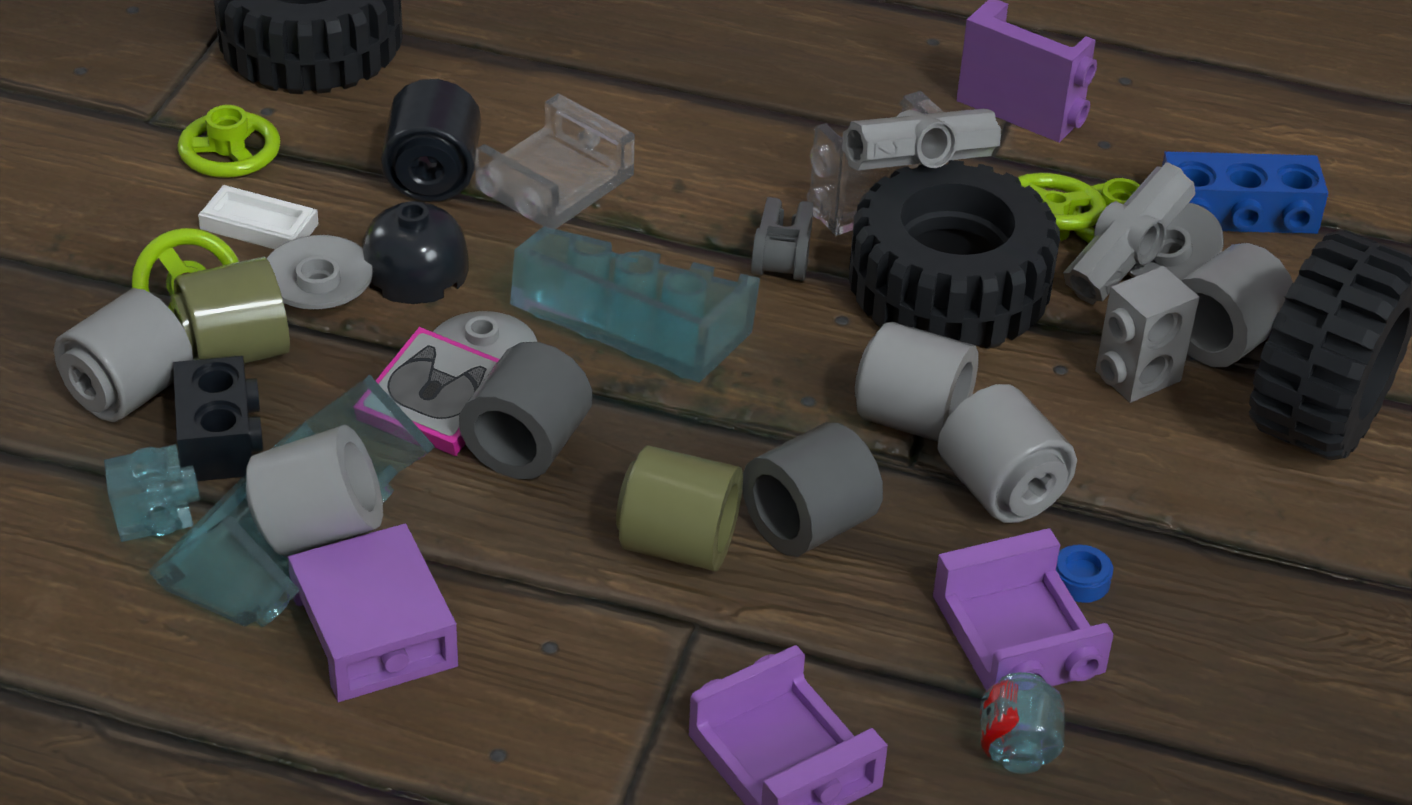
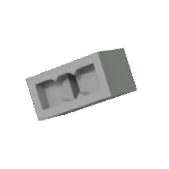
[1095,266,1199,403]

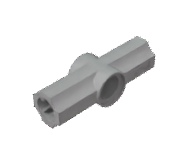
[842,108,1001,170]
[1063,162,1196,305]

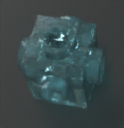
[104,444,201,542]

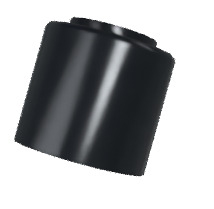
[381,79,481,202]

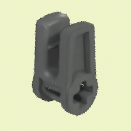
[751,197,814,281]

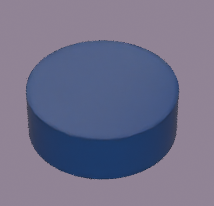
[1056,545,1113,603]

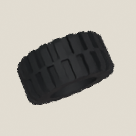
[214,0,403,94]
[849,160,1060,349]
[1249,230,1412,460]

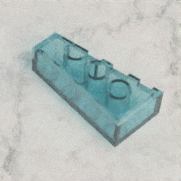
[510,226,760,383]

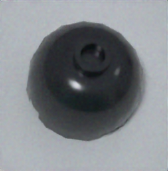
[362,201,469,304]

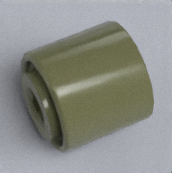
[170,256,290,364]
[616,445,743,571]

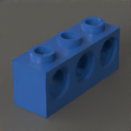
[1162,151,1328,234]

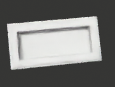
[198,185,318,249]

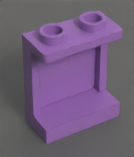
[957,0,1097,143]
[288,523,458,702]
[933,528,1114,700]
[689,645,888,805]

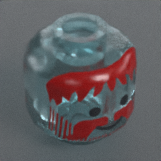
[980,672,1065,774]

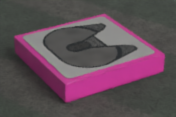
[357,327,500,456]

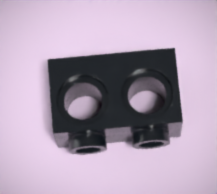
[173,356,264,483]

